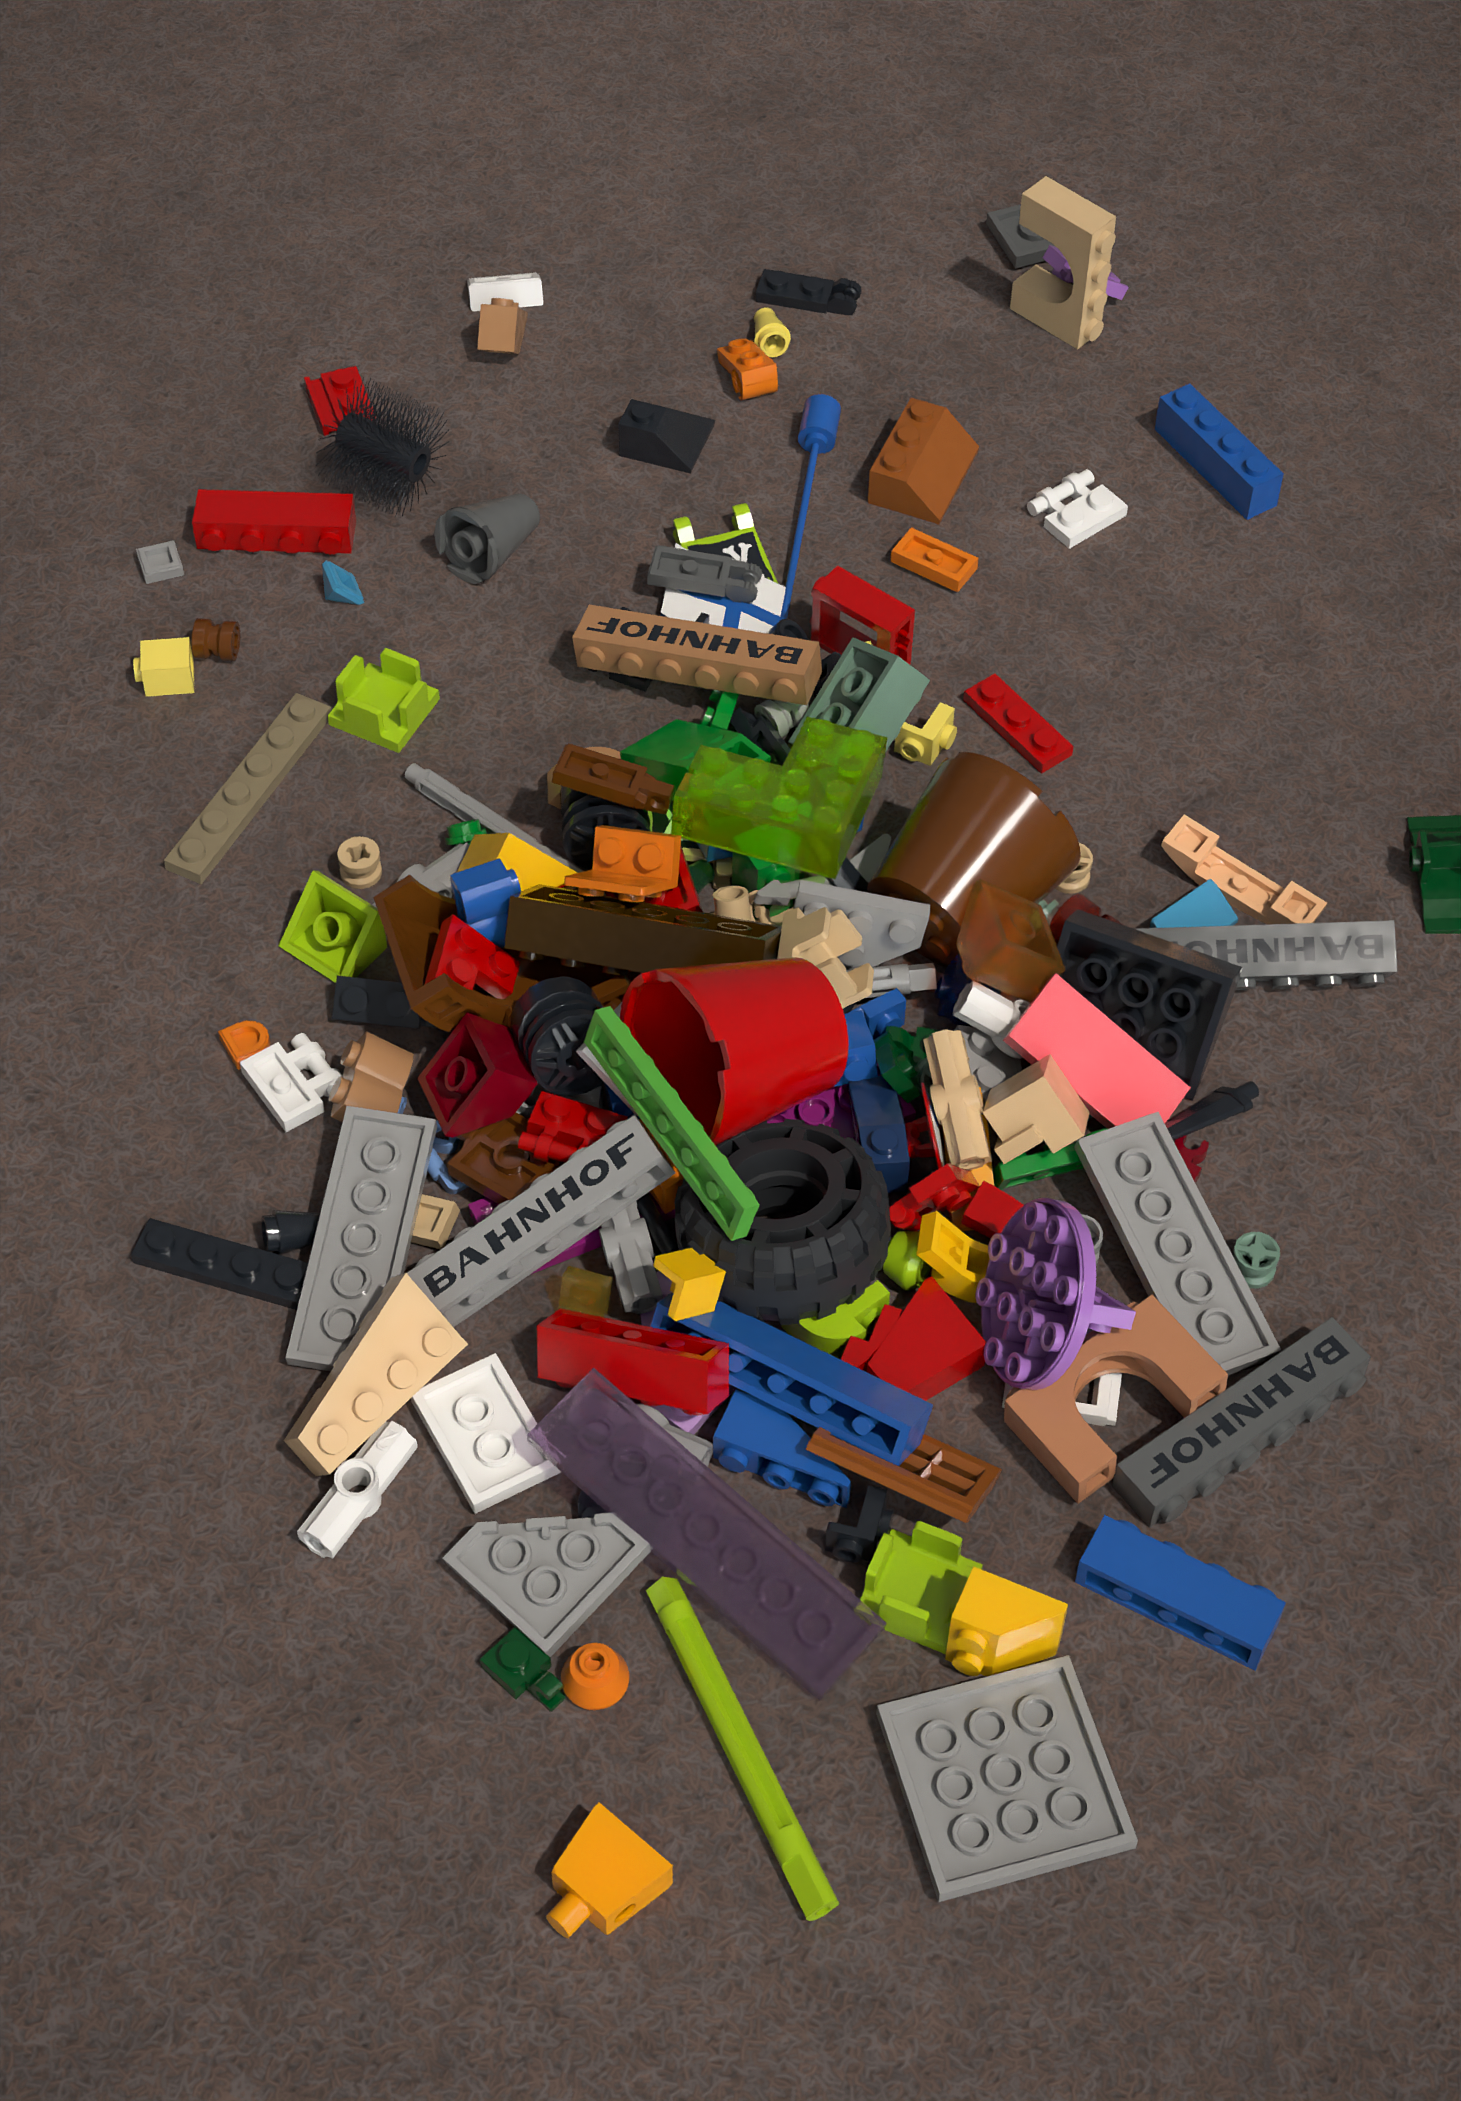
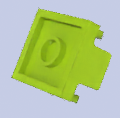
[328,648,440,753]
[854,1521,983,1654]

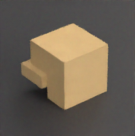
[982,1054,1090,1164]

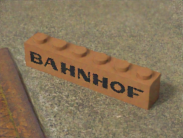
[572,604,822,705]

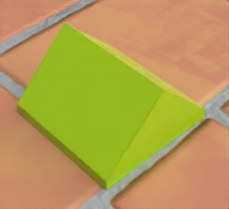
[279,870,387,983]

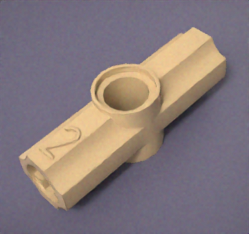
[923,1029,992,1171]

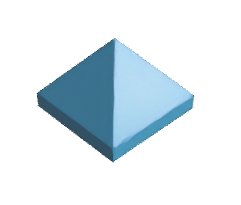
[322,561,364,605]

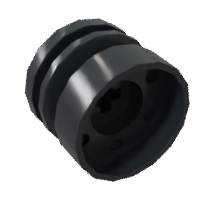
[560,786,651,870]
[511,976,604,1096]

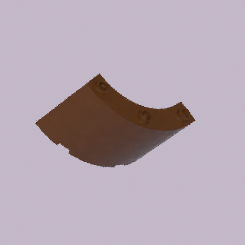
[373,875,636,1043]

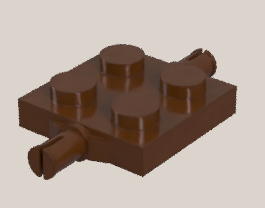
[447,1113,564,1204]

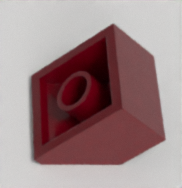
[417,1013,538,1138]

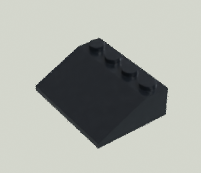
[1046,909,1243,1101]

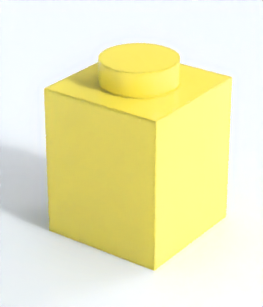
[133,637,194,696]

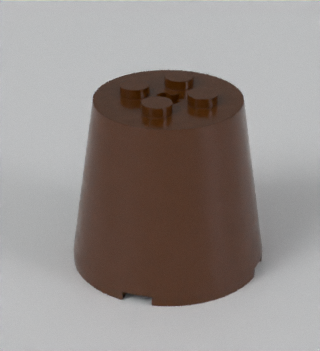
[867,752,1081,969]

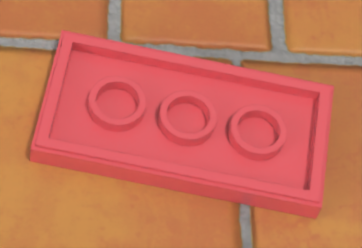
[1003,973,1191,1129]

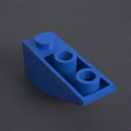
[713,1390,851,1508]

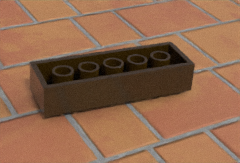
[504,884,782,975]

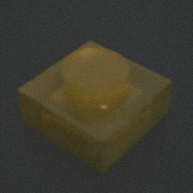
[558,1266,613,1318]

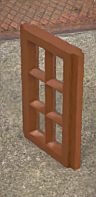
[806,1427,1002,1523]

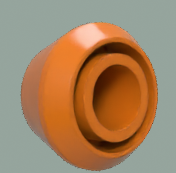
[561,1643,629,1710]

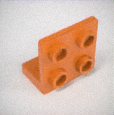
[564,825,681,902]

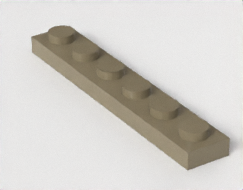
[164,693,331,884]

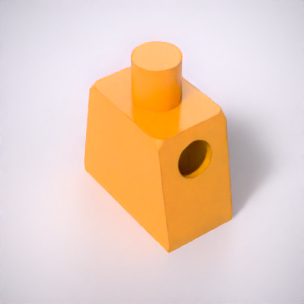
[546,1802,673,1939]

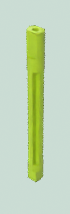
[646,1576,839,1921]

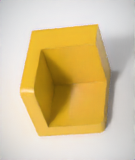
[653,1248,726,1321]

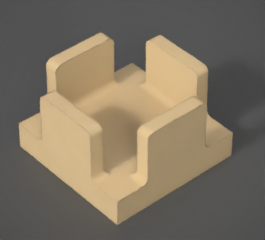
[777,907,874,1009]

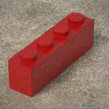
[192,489,356,554]
[537,1308,729,1416]

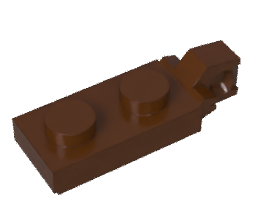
[552,743,674,814]

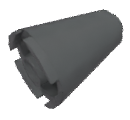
[434,494,540,584]

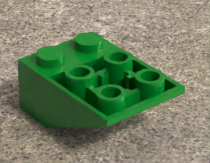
[620,719,771,817]

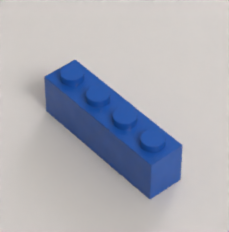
[1155,383,1284,520]
[1075,1515,1286,1671]

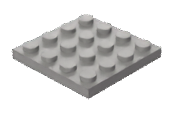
[876,1655,1138,1902]

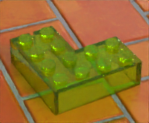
[671,717,888,879]

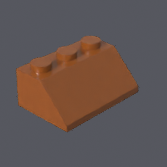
[868,398,979,524]

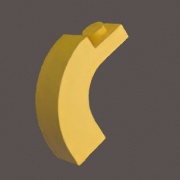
[916,1211,990,1303]

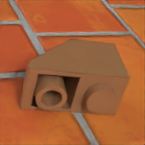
[477,298,528,355]

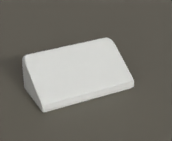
[467,272,543,311]

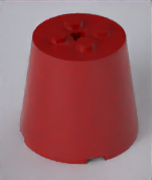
[619,957,849,1146]

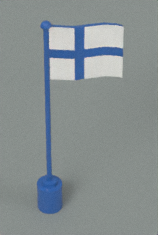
[661,394,841,633]

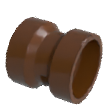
[191,618,241,661]

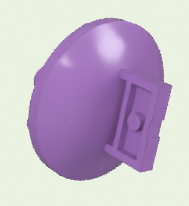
[976,1198,1136,1390]

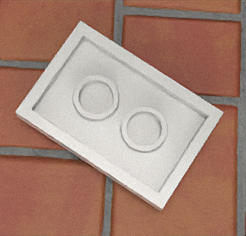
[411,1353,561,1514]

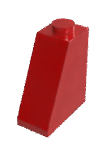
[867,1276,986,1401]

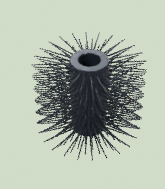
[316,377,450,517]

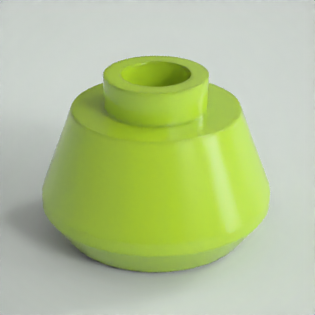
[883,1231,931,1291]

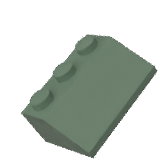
[788,638,930,786]

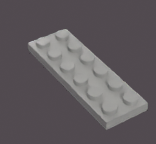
[285,1106,437,1371]
[1074,1112,1281,1375]

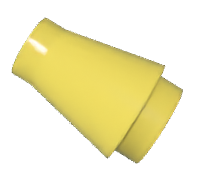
[754,308,791,357]

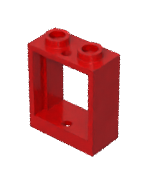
[810,565,915,664]

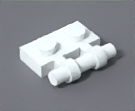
[1027,469,1128,548]
[240,1033,343,1132]

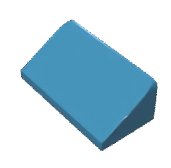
[1149,879,1239,928]

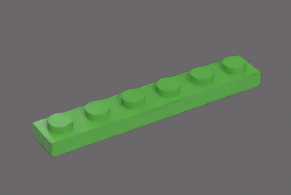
[584,1006,760,1241]

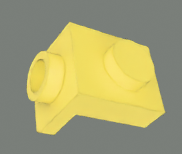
[894,702,957,766]

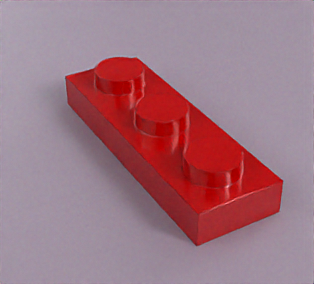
[963,673,1074,774]

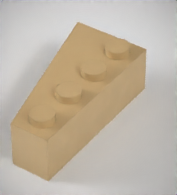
[284,1273,468,1476]

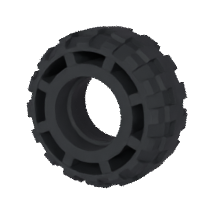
[675,1119,891,1325]

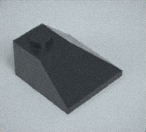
[618,399,715,474]

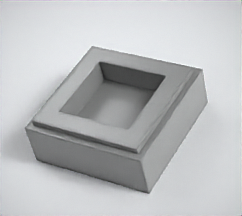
[136,540,184,584]

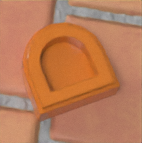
[218,1020,271,1070]

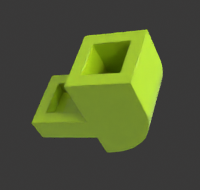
[781,1280,890,1360]

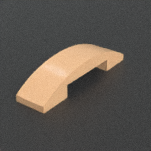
[1161,815,1327,924]

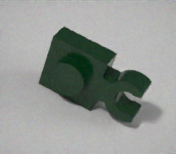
[874,1031,922,1104]

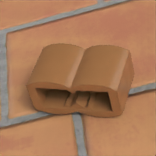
[329,1031,414,1122]

